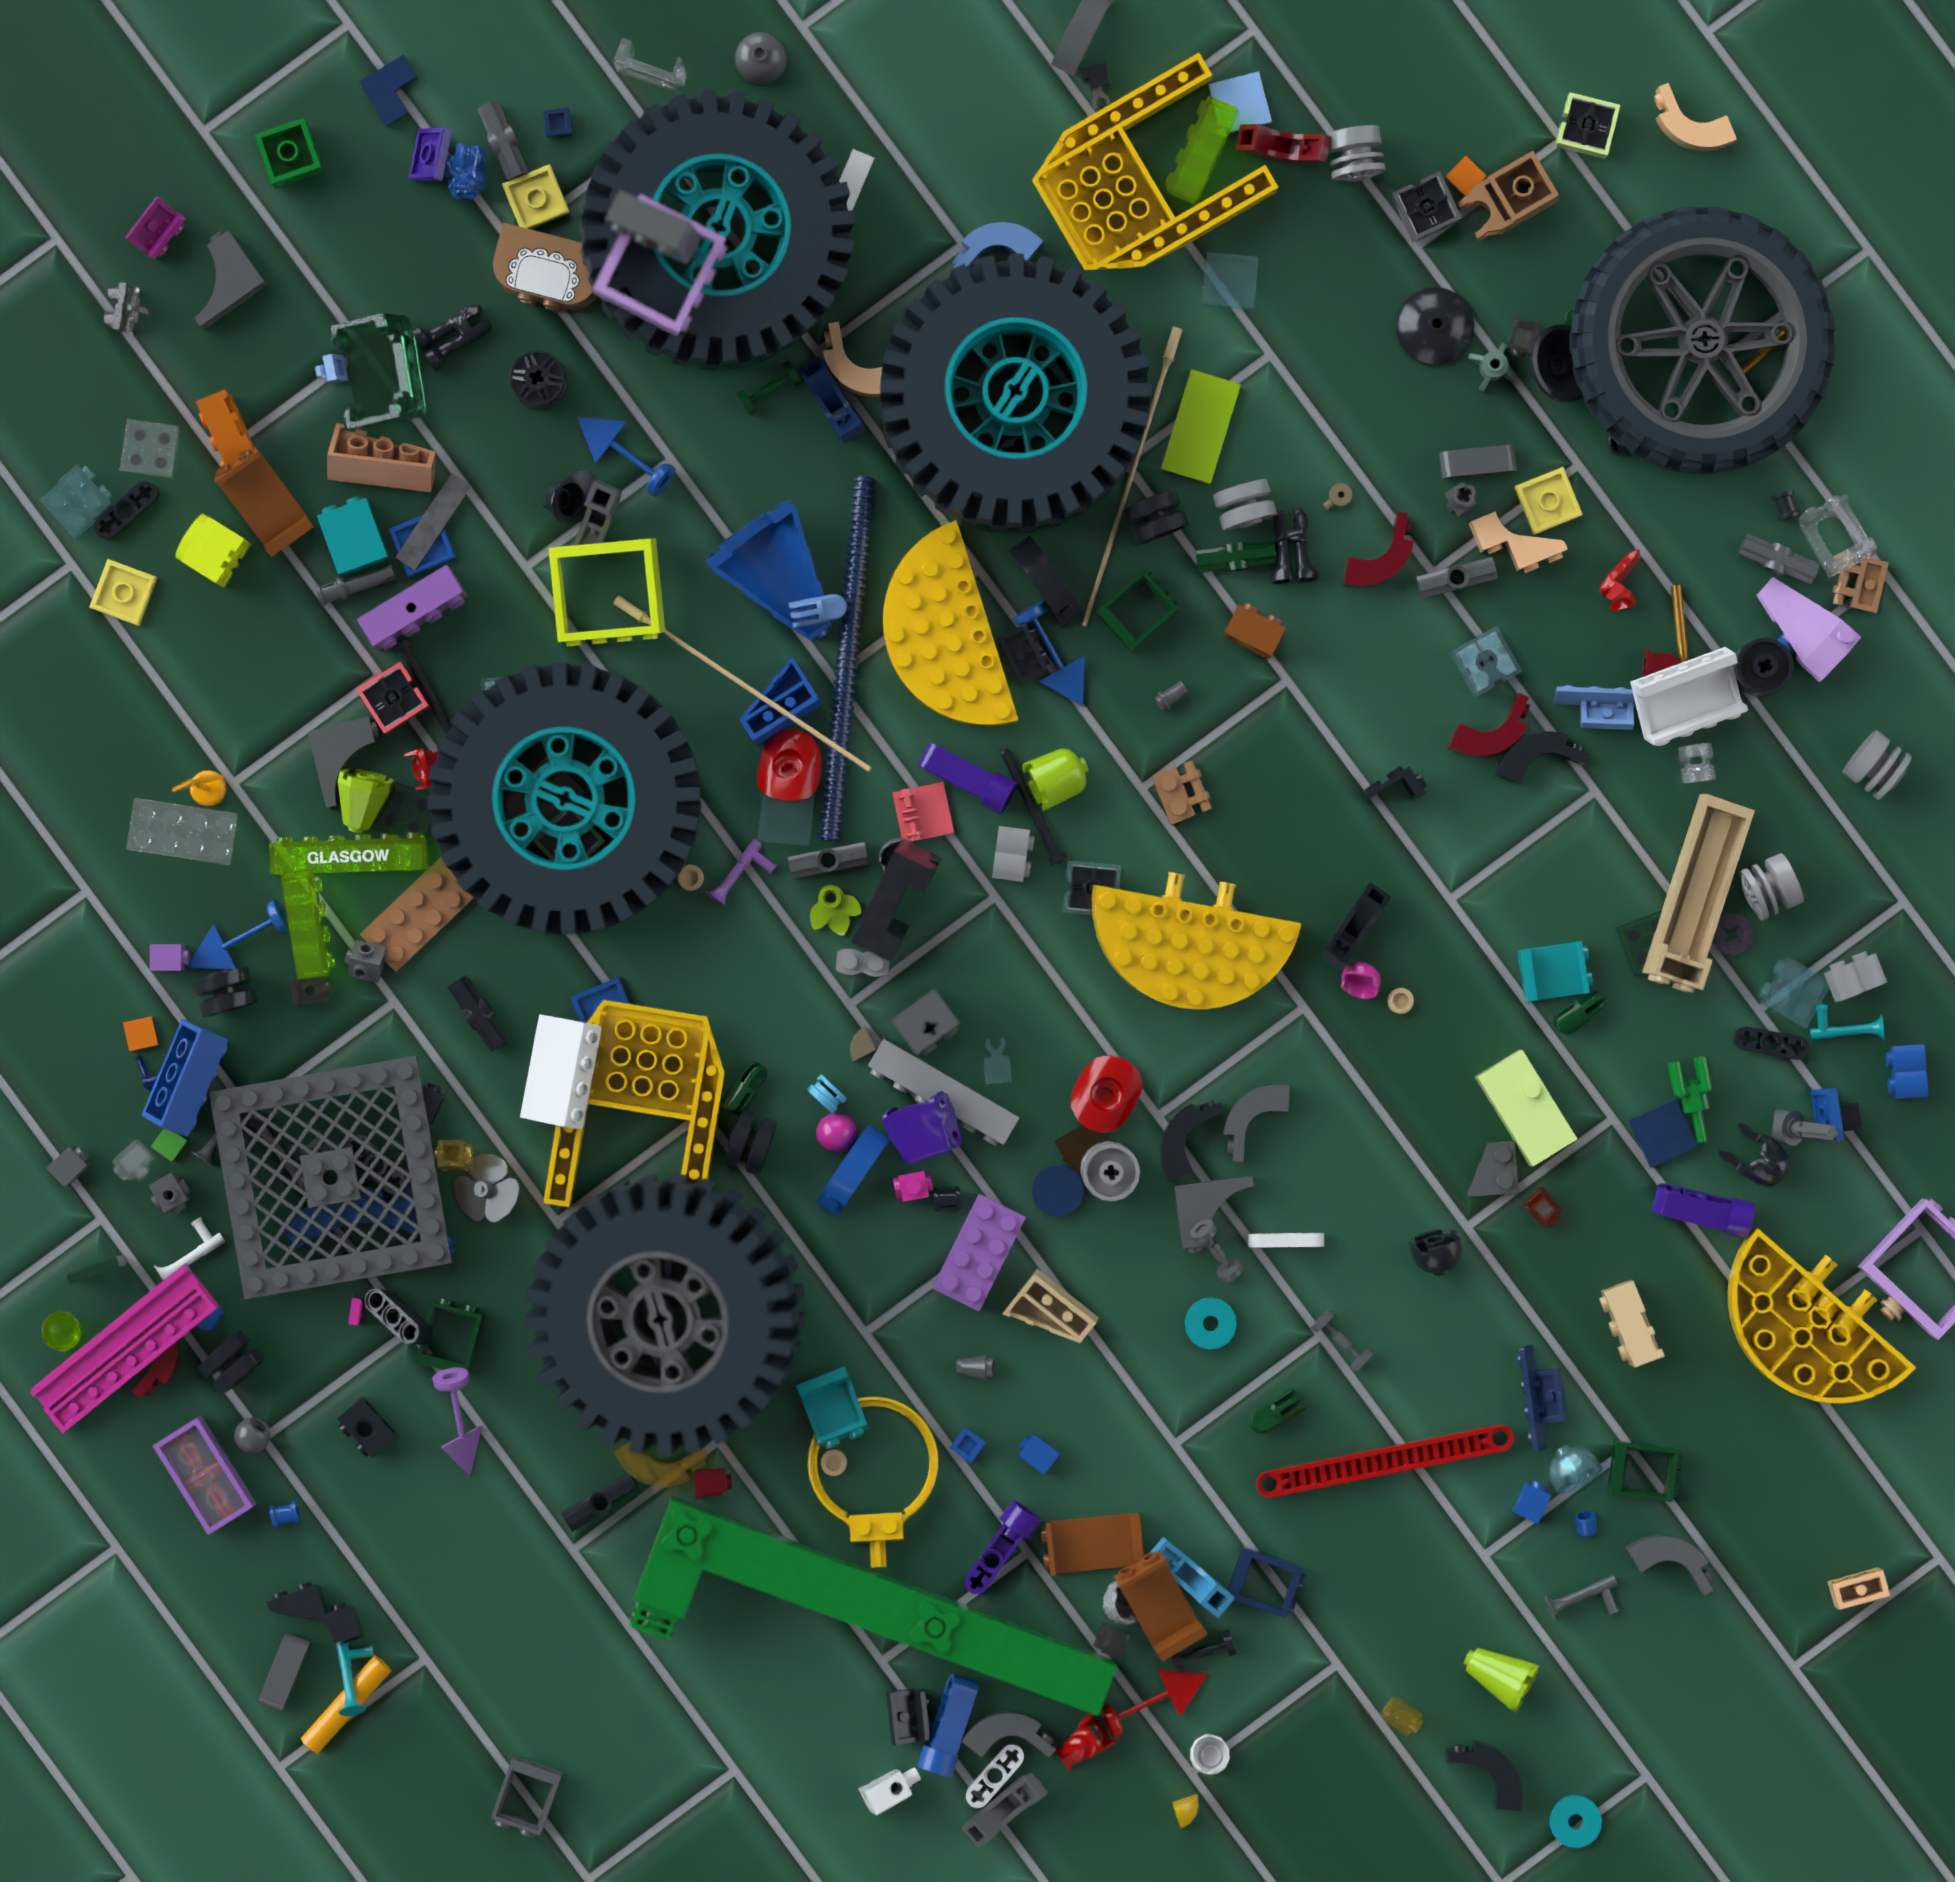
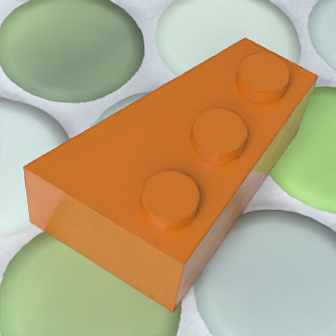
[196,389,255,467]

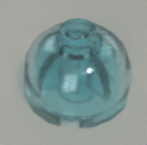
[1549,1445,1603,1494]

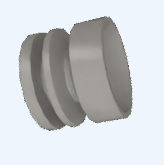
[1327,125,1386,182]
[1842,730,1912,800]
[1739,853,1804,920]

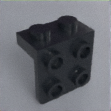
[1362,766,1427,801]

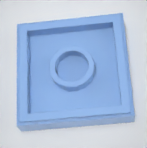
[1208,71,1272,136]

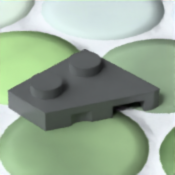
[1467,1141,1519,1197]

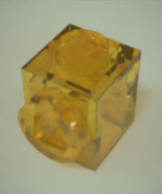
[434,1140,474,1171]
[1381,1697,1423,1737]

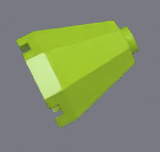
[338,768,394,833]

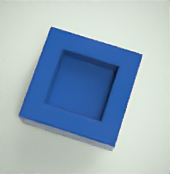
[949,1427,986,1464]

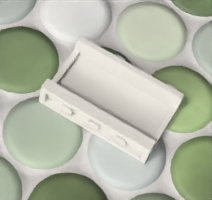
[1630,647,1748,746]
[520,1014,601,1129]

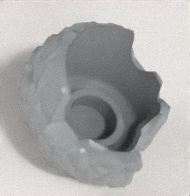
[1103,1581,1137,1625]

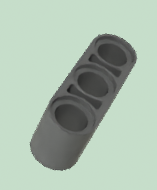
[1439,445,1517,479]
[258,1632,311,1712]

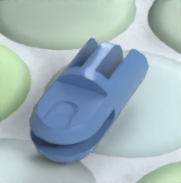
[788,594,847,628]

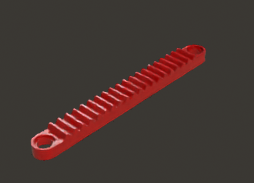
[1256,1425,1514,1497]

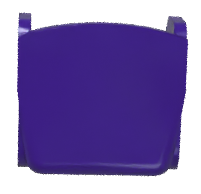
[882,1091,962,1164]

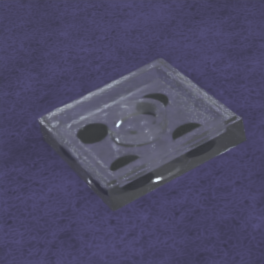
[120,419,180,479]

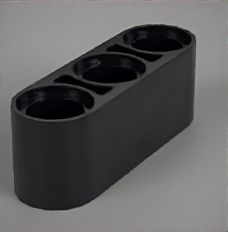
[365,1289,433,1346]

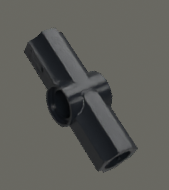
[447,975,510,1052]
[561,1472,641,1532]

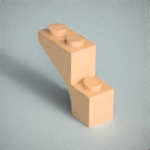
[1469,512,1568,573]

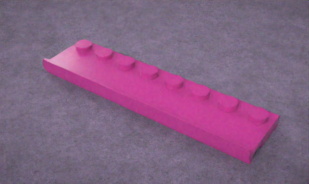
[30,1263,220,1434]

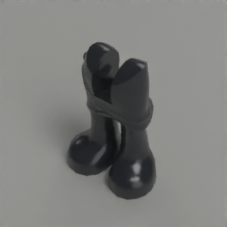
[411,304,493,372]
[1269,508,1319,584]

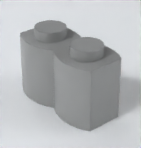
[992,826,1034,882]
[836,949,890,977]
[1824,951,1887,1002]

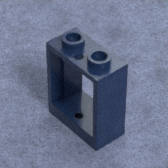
[1227,1545,1306,1618]

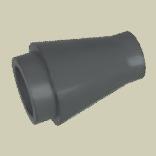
[956,1355,995,1381]

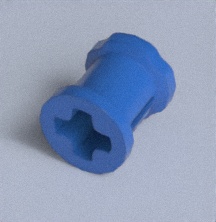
[269,1500,301,1529]

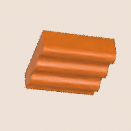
[1445,156,1486,197]
[123,1016,159,1051]

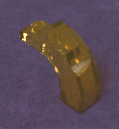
[613,1441,709,1487]

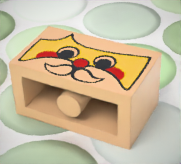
[1827,1567,1890,1610]

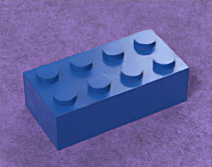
[142,1019,228,1137]

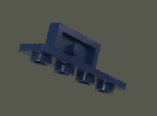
[1518,1345,1568,1452]

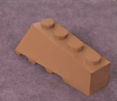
[327,423,435,492]

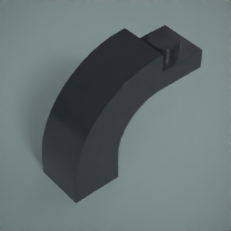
[1009,536,1084,627]
[1495,731,1589,785]
[1321,882,1391,971]
[1160,1100,1224,1182]
[1445,1740,1523,1811]

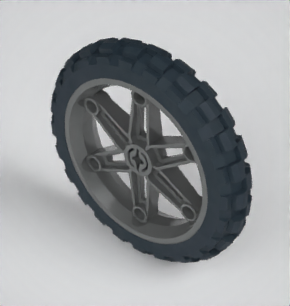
[1570,206,1836,474]

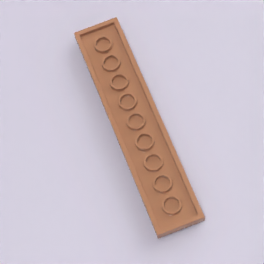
[360,756,585,972]

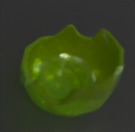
[41,1311,82,1352]

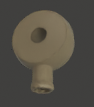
[1323,483,1353,511]

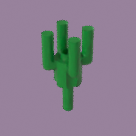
[1667,1056,1712,1143]

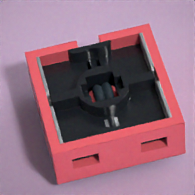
[356,662,430,735]

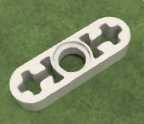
[1248,1233,1324,1247]
[966,1743,1024,1808]

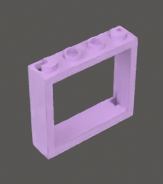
[591,194,727,336]
[1858,1199,1955,1340]

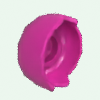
[1341,962,1381,999]
[816,1113,858,1153]

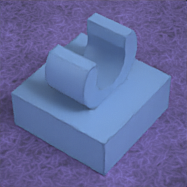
[315,354,348,383]

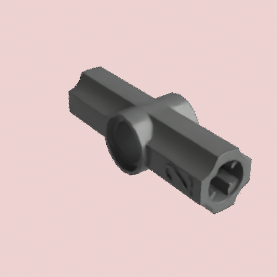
[477,101,529,181]
[1444,482,1477,516]
[1738,533,1820,585]
[1416,557,1498,599]
[788,842,869,879]

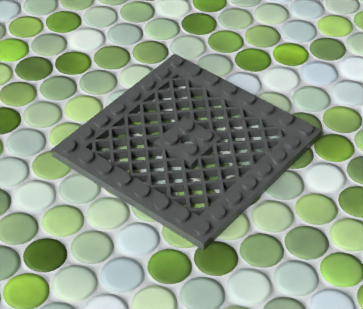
[209,1056,453,1299]

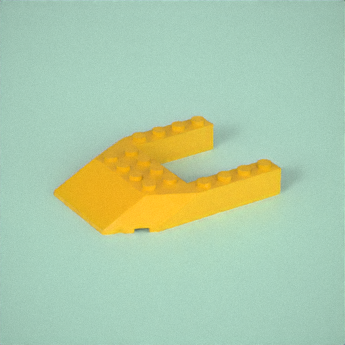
[1032,53,1279,271]
[543,1000,725,1207]

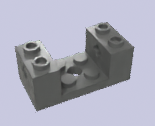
[891,989,959,1055]

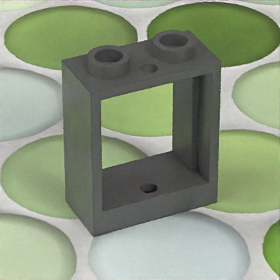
[491,1755,563,1837]

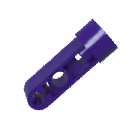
[917,742,1018,815]
[1651,1183,1755,1239]
[965,1500,1042,1594]

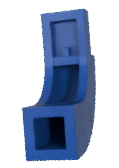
[816,1124,890,1216]

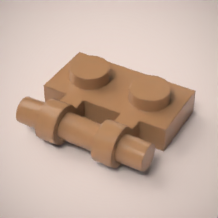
[1832,553,1889,614]
[1152,760,1212,825]

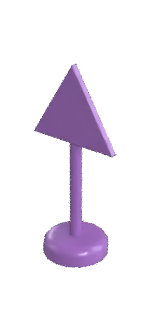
[432,1368,482,1476]

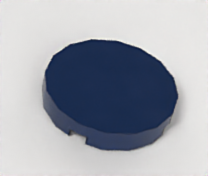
[1032,1164,1084,1217]

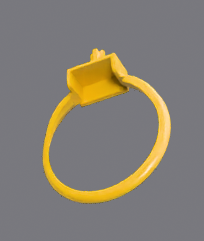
[808,1397,938,1568]

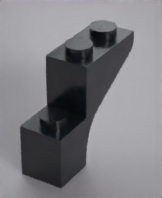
[266,1582,364,1646]

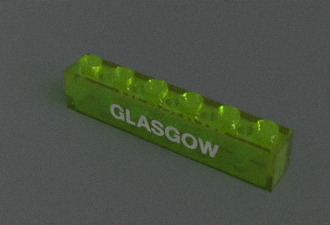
[269,833,430,875]

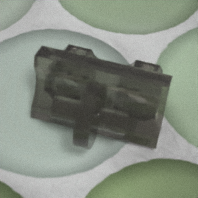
[103,283,148,335]

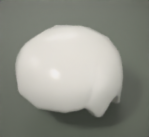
[1190,1734,1230,1775]

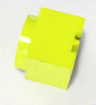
[175,514,251,588]

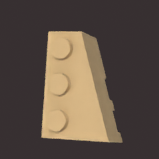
[1599,1280,1664,1367]

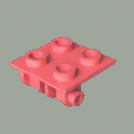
[892,782,954,842]

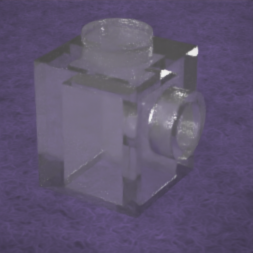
[111,1140,156,1181]

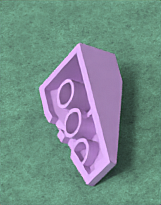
[1756,577,1861,682]

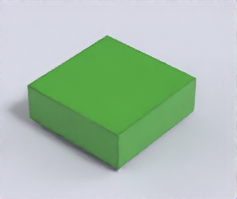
[151,1128,188,1162]

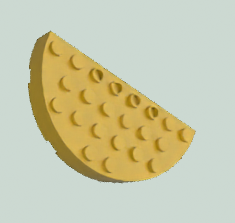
[883,520,1018,727]

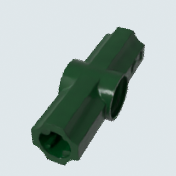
[1196,541,1277,573]

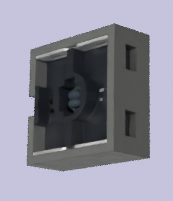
[1391,171,1462,243]

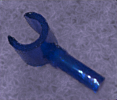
[135,1056,158,1091]

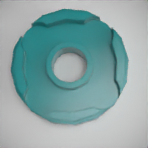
[1184,1297,1237,1350]
[1549,1795,1602,1848]

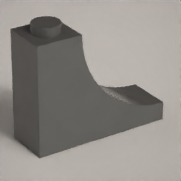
[194,231,267,330]
[308,717,380,809]
[1174,1175,1254,1253]

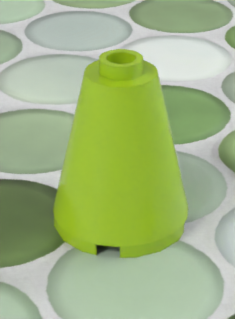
[1463,1648,1540,1713]

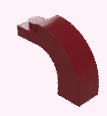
[1236,124,1331,165]
[1343,512,1414,587]
[1447,693,1531,757]
[132,1339,181,1398]

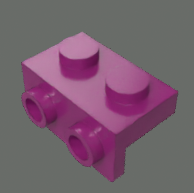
[125,196,185,259]

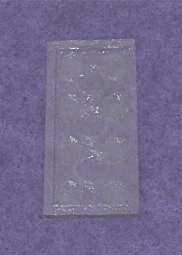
[126,798,239,866]

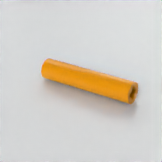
[301,1655,392,1754]

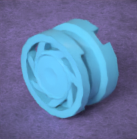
[807,1074,847,1114]

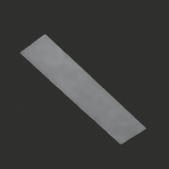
[395,473,471,570]

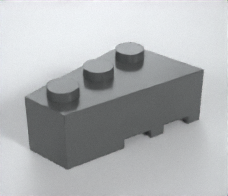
[606,191,701,265]

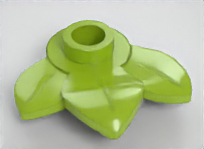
[810,885,861,936]

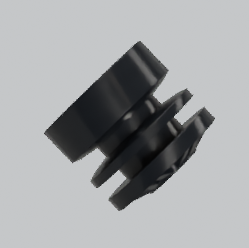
[509,350,568,411]

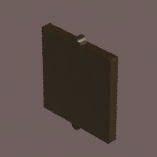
[1055,1125,1107,1176]

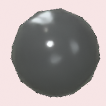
[234,1417,270,1454]

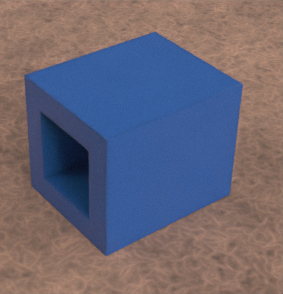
[1018,1433,1060,1475]
[1511,1481,1551,1524]

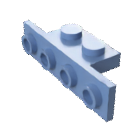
[1554,685,1636,730]

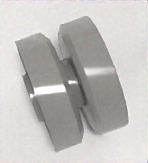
[1212,479,1278,531]
[1080,1141,1140,1201]

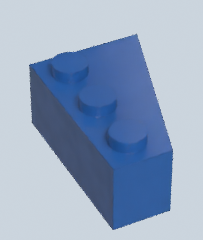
[739,656,823,747]

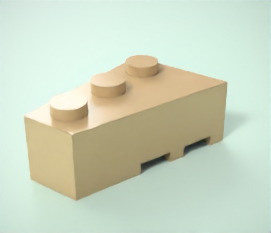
[1003,1269,1099,1343]

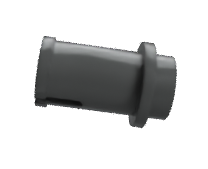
[1154,681,1189,711]

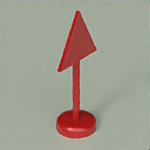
[1100,1669,1208,1739]

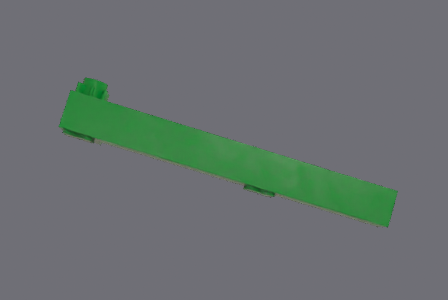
[629,1496,1117,1716]

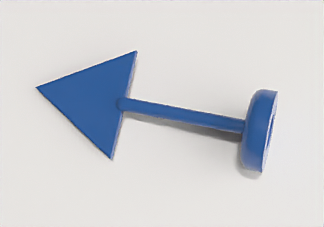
[577,417,676,497]
[1012,600,1084,707]
[187,899,293,970]

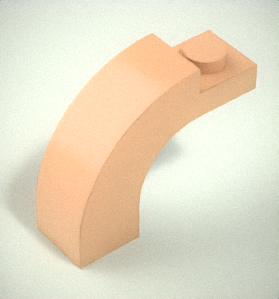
[1654,83,1737,152]
[823,322,882,397]

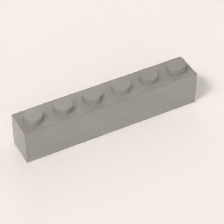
[868,1039,1019,1146]

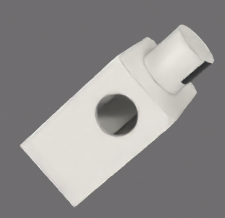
[858,1767,922,1815]

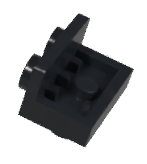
[997,623,1051,685]
[886,1688,932,1745]

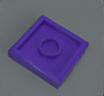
[409,127,452,182]

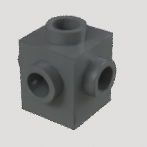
[345,940,387,983]
[149,1172,191,1214]

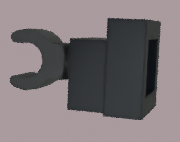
[1079,63,1110,110]

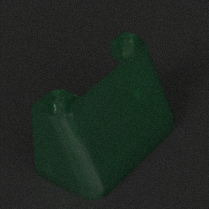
[331,313,426,429]

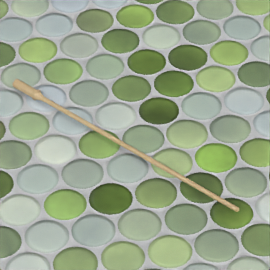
[1082,327,1183,627]
[613,596,871,772]

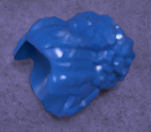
[443,143,487,200]

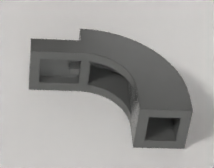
[1051,0,1114,76]
[573,480,622,558]
[1223,1085,1290,1162]
[1625,1534,1714,1596]
[962,1710,1056,1758]
[961,1773,1048,1848]

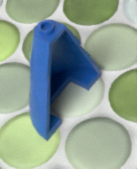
[705,500,831,641]

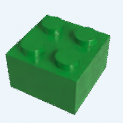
[255,118,325,189]

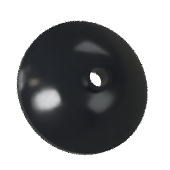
[1396,287,1474,366]
[1530,324,1584,403]

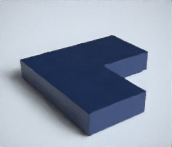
[359,55,417,127]

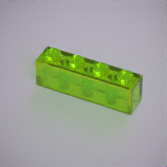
[1164,96,1239,206]
[281,868,334,979]

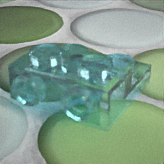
[39,464,114,539]
[1759,957,1829,1029]

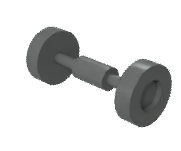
[1190,1219,1243,1282]
[1310,1309,1373,1372]

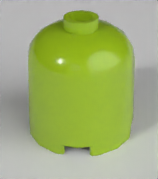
[1022,748,1089,811]

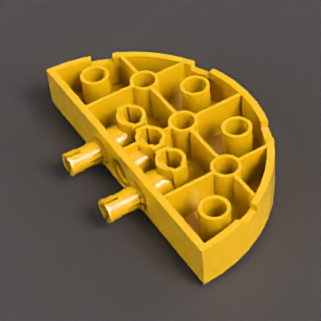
[1092,872,1302,1009]
[1728,1227,1916,1403]

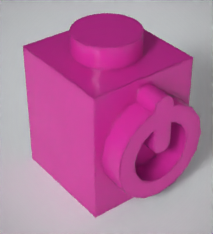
[893,1170,933,1202]

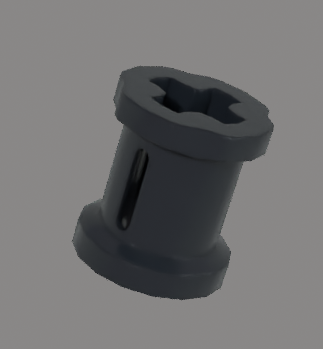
[1771,490,1801,522]
[933,1186,962,1211]

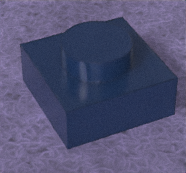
[543,107,572,138]

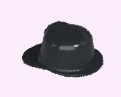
[543,470,597,523]

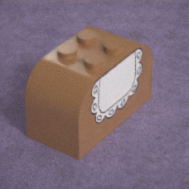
[493,223,597,313]

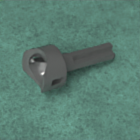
[1771,1109,1838,1146]

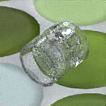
[1678,743,1716,784]

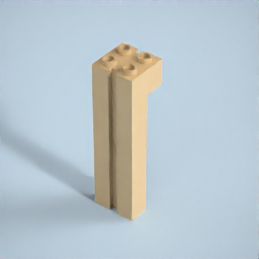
[1641,794,1755,993]

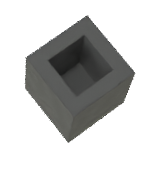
[46,1146,91,1187]

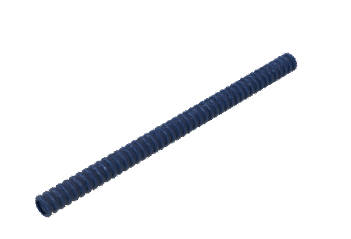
[818,476,877,842]

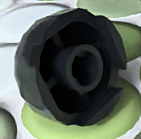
[1409,1229,1463,1276]

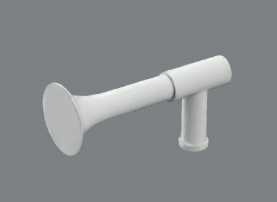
[154,1217,226,1281]

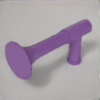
[705,839,777,908]

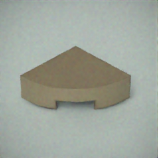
[850,1026,876,1061]

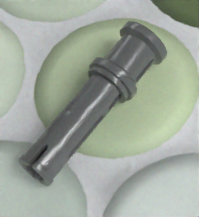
[315,564,396,607]

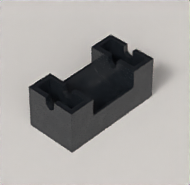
[851,839,942,962]

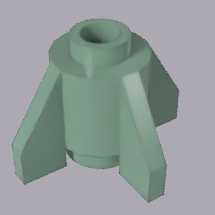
[1468,343,1517,393]

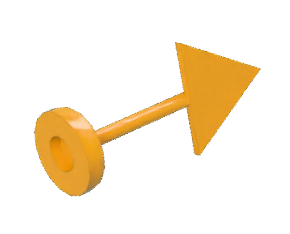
[172,770,227,807]

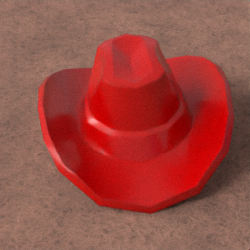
[757,729,822,802]
[1071,1055,1143,1133]

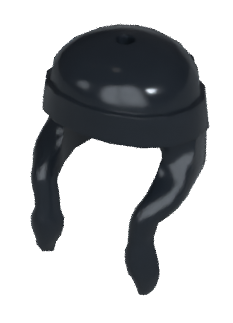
[1719,1123,1790,1187]

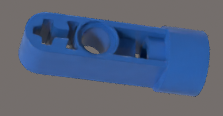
[917,1673,978,1777]

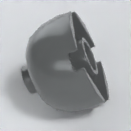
[735,32,787,86]

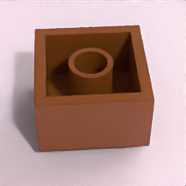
[1223,603,1286,660]

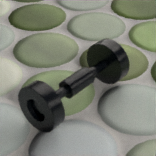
[1172,1629,1237,1674]

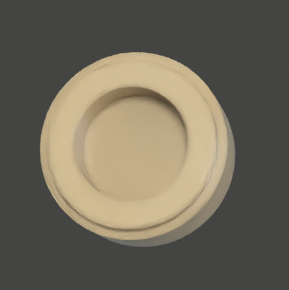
[677,865,704,891]
[1387,988,1414,1014]
[821,1449,847,1476]

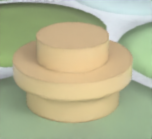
[1880,1297,1905,1321]

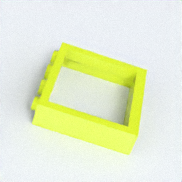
[549,538,665,646]

